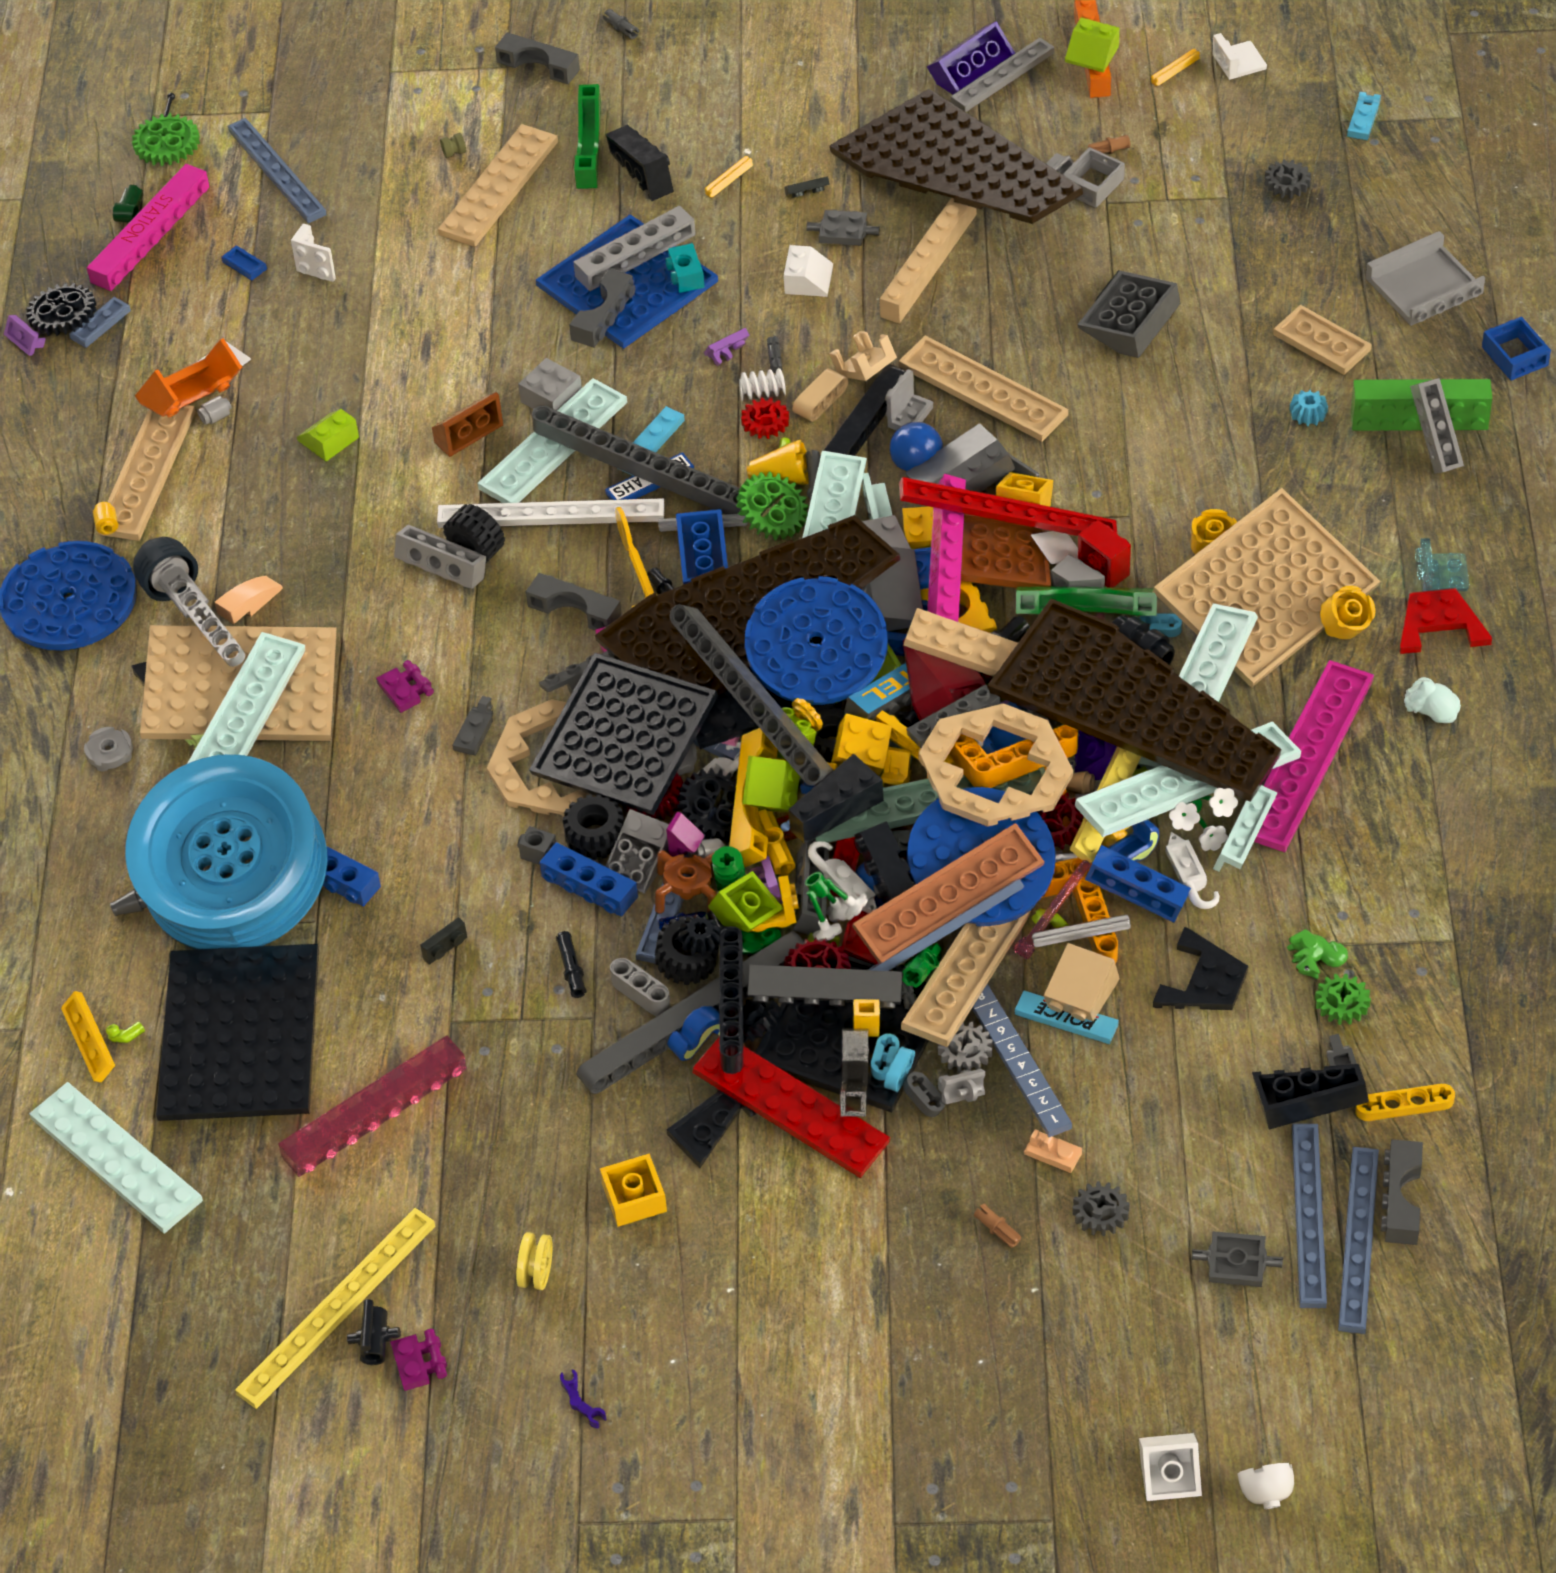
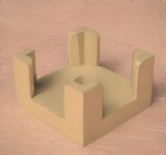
[830,331,897,381]

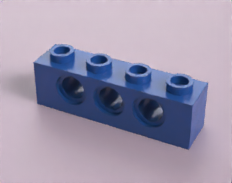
[539,842,638,917]
[1085,845,1191,923]
[323,846,381,907]

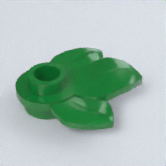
[741,927,782,954]

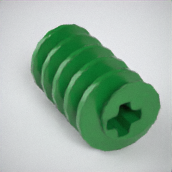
[711,846,746,891]

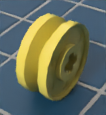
[516,1232,553,1291]

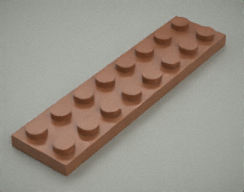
[852,823,1044,964]

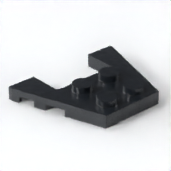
[1153,927,1248,1010]

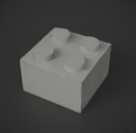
[518,358,582,411]

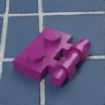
[376,660,434,713]
[390,1329,447,1391]

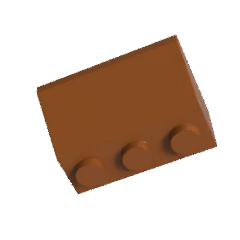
[432,392,503,457]

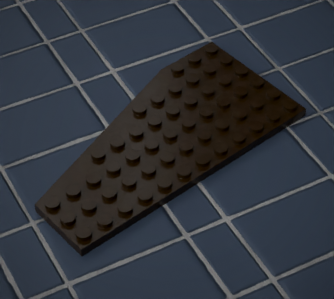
[829,89,1083,224]
[595,515,900,695]
[987,599,1282,802]

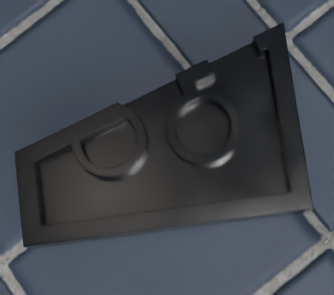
[667,1090,742,1168]

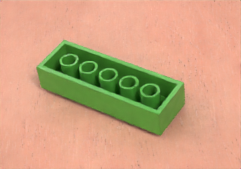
[1351,379,1492,431]

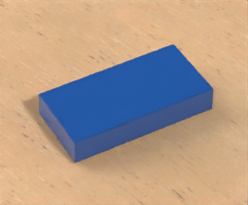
[221,245,267,281]

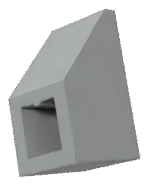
[1051,554,1105,587]

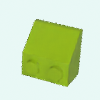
[1065,17,1120,73]
[297,409,359,461]
[742,756,800,812]
[708,871,784,932]

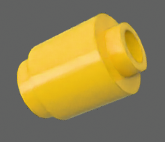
[93,502,118,535]

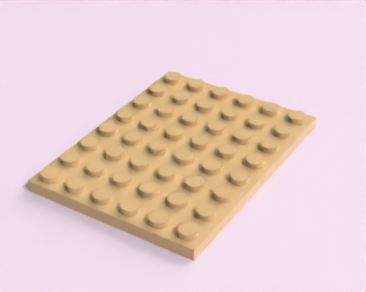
[1152,488,1381,688]
[140,625,337,741]

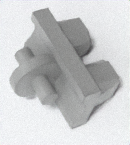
[938,1069,985,1104]

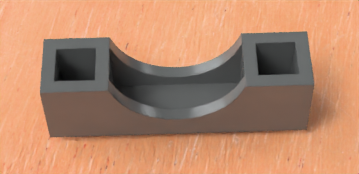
[495,32,580,85]
[569,269,635,348]
[526,573,622,630]
[1381,1139,1423,1245]

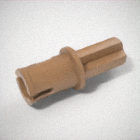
[1088,135,1131,154]
[974,1203,1021,1248]

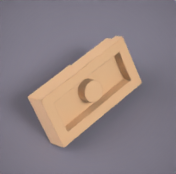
[1024,1129,1082,1173]

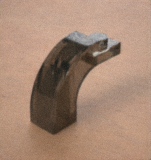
[840,1028,869,1117]

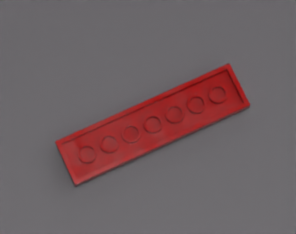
[693,1036,890,1178]

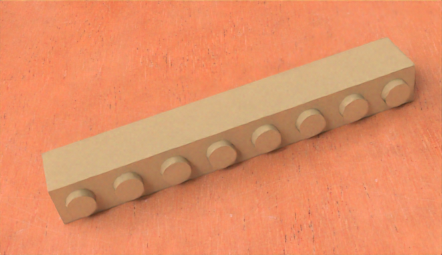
[880,198,977,324]

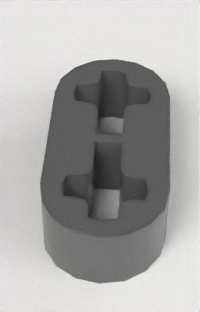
[903,1072,945,1117]

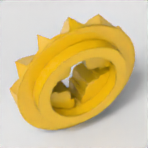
[792,698,823,731]

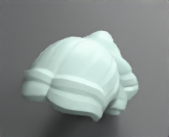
[1404,677,1461,723]

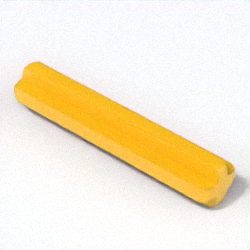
[1151,49,1200,86]
[705,156,753,198]

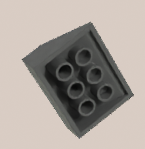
[1077,271,1181,358]
[905,423,1015,492]
[861,547,923,631]

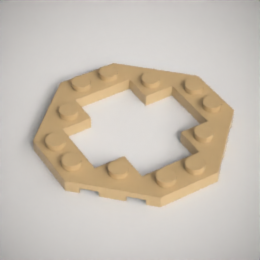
[487,699,596,818]
[919,703,1073,827]

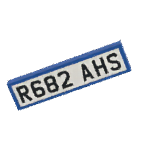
[605,452,694,500]

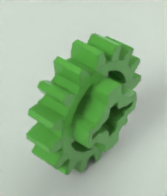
[1315,974,1371,1025]

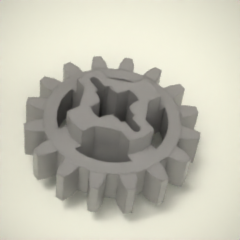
[938,1022,993,1073]

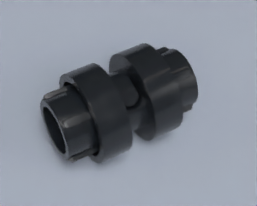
[1112,615,1175,665]

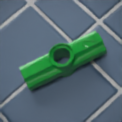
[902,943,942,988]

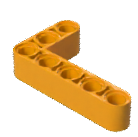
[949,725,1078,788]
[1042,857,1118,964]

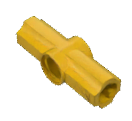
[758,809,795,876]

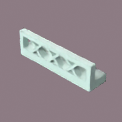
[862,473,892,520]
[1213,785,1277,872]

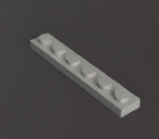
[951,38,1054,112]

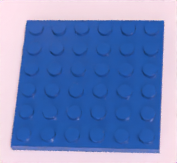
[536,214,718,349]

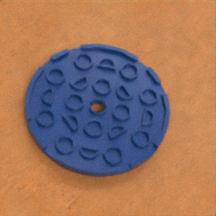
[0,541,137,651]
[745,576,888,705]
[907,787,1056,926]

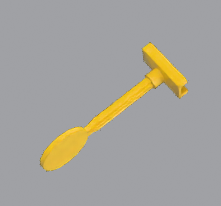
[615,507,657,607]

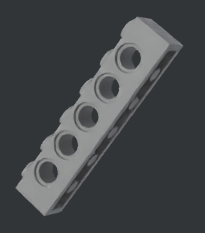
[574,205,696,291]

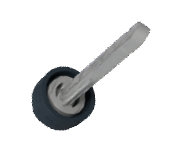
[133,537,245,667]

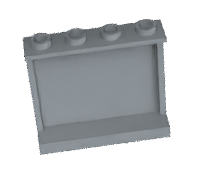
[1366,231,1485,326]

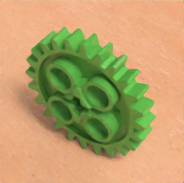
[132,113,200,166]
[736,472,809,540]

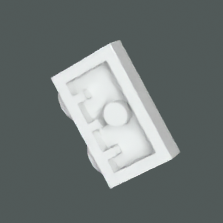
[1212,33,1267,80]
[291,224,336,282]

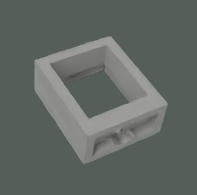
[1063,147,1125,208]

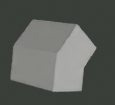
[1046,153,1074,175]

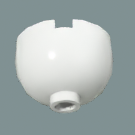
[1237,1463,1294,1509]

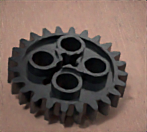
[26,283,97,336]
[677,768,737,842]

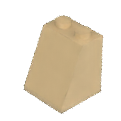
[1044,943,1120,1021]

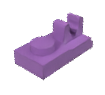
[4,315,46,356]
[704,328,749,366]
[750,856,783,904]

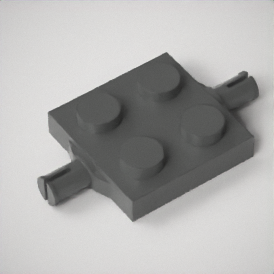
[807,210,880,246]
[1192,1231,1283,1287]

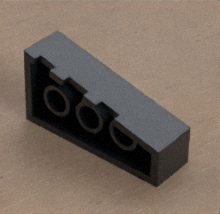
[606,125,674,201]
[789,754,884,844]
[854,821,918,904]
[1252,1064,1369,1130]

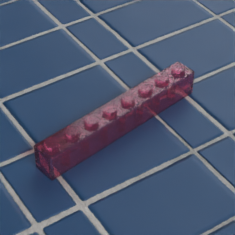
[278,1035,467,1177]

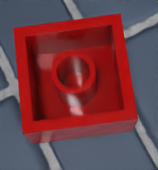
[1078,520,1131,588]

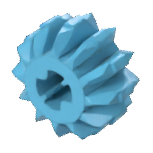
[1289,390,1328,427]

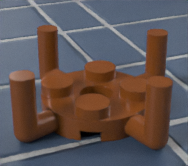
[655,850,717,914]

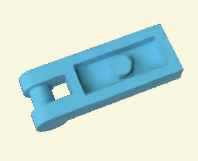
[1347,91,1381,140]

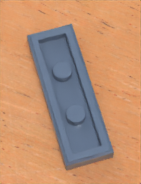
[69,297,131,348]

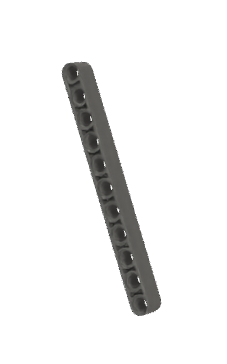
[532,406,741,514]
[670,604,833,786]
[576,932,804,1094]

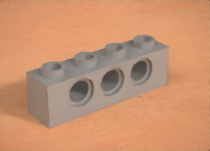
[1410,378,1464,474]
[394,525,486,589]

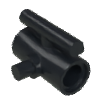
[347,1299,401,1365]

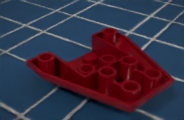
[903,638,989,721]

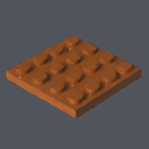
[961,514,1051,588]

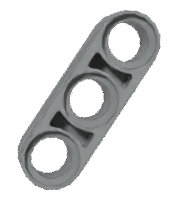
[610,958,671,1016]

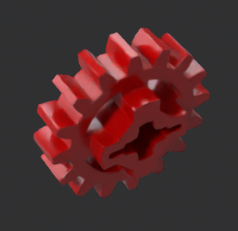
[741,397,789,439]

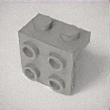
[885,369,933,431]

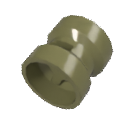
[440,133,466,158]

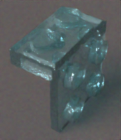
[1415,538,1469,592]

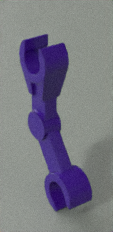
[560,1369,607,1428]

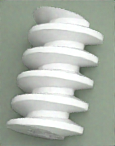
[739,368,786,401]

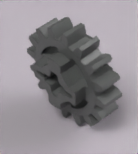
[1264,159,1311,198]
[1072,1181,1130,1236]

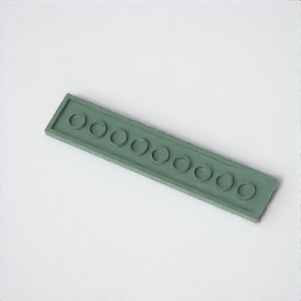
[814,767,1045,843]

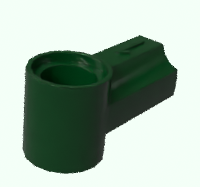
[113,185,144,223]

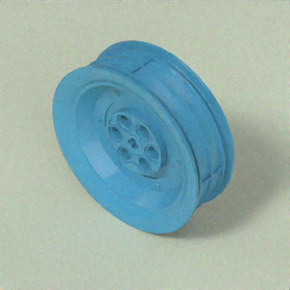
[125,754,327,949]

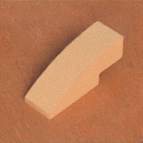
[215,576,283,624]

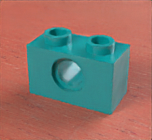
[665,243,705,293]

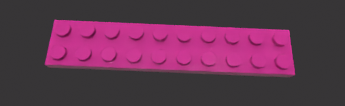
[1254,660,1374,853]

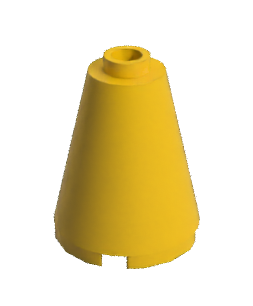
[747,440,809,485]

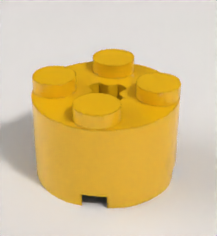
[1191,509,1237,555]
[1320,586,1375,639]

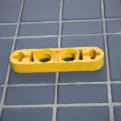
[1355,1084,1455,1121]

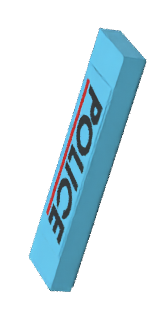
[1015,991,1119,1044]

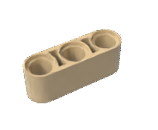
[792,368,849,422]

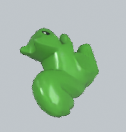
[1287,929,1348,979]

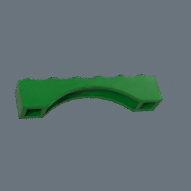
[574,84,601,189]
[1016,587,1157,616]

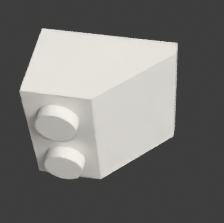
[784,245,833,297]
[1139,1433,1202,1501]

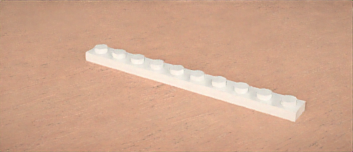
[437,499,664,528]

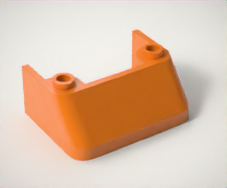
[135,338,243,418]

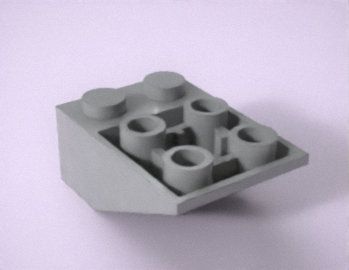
[605,809,669,894]

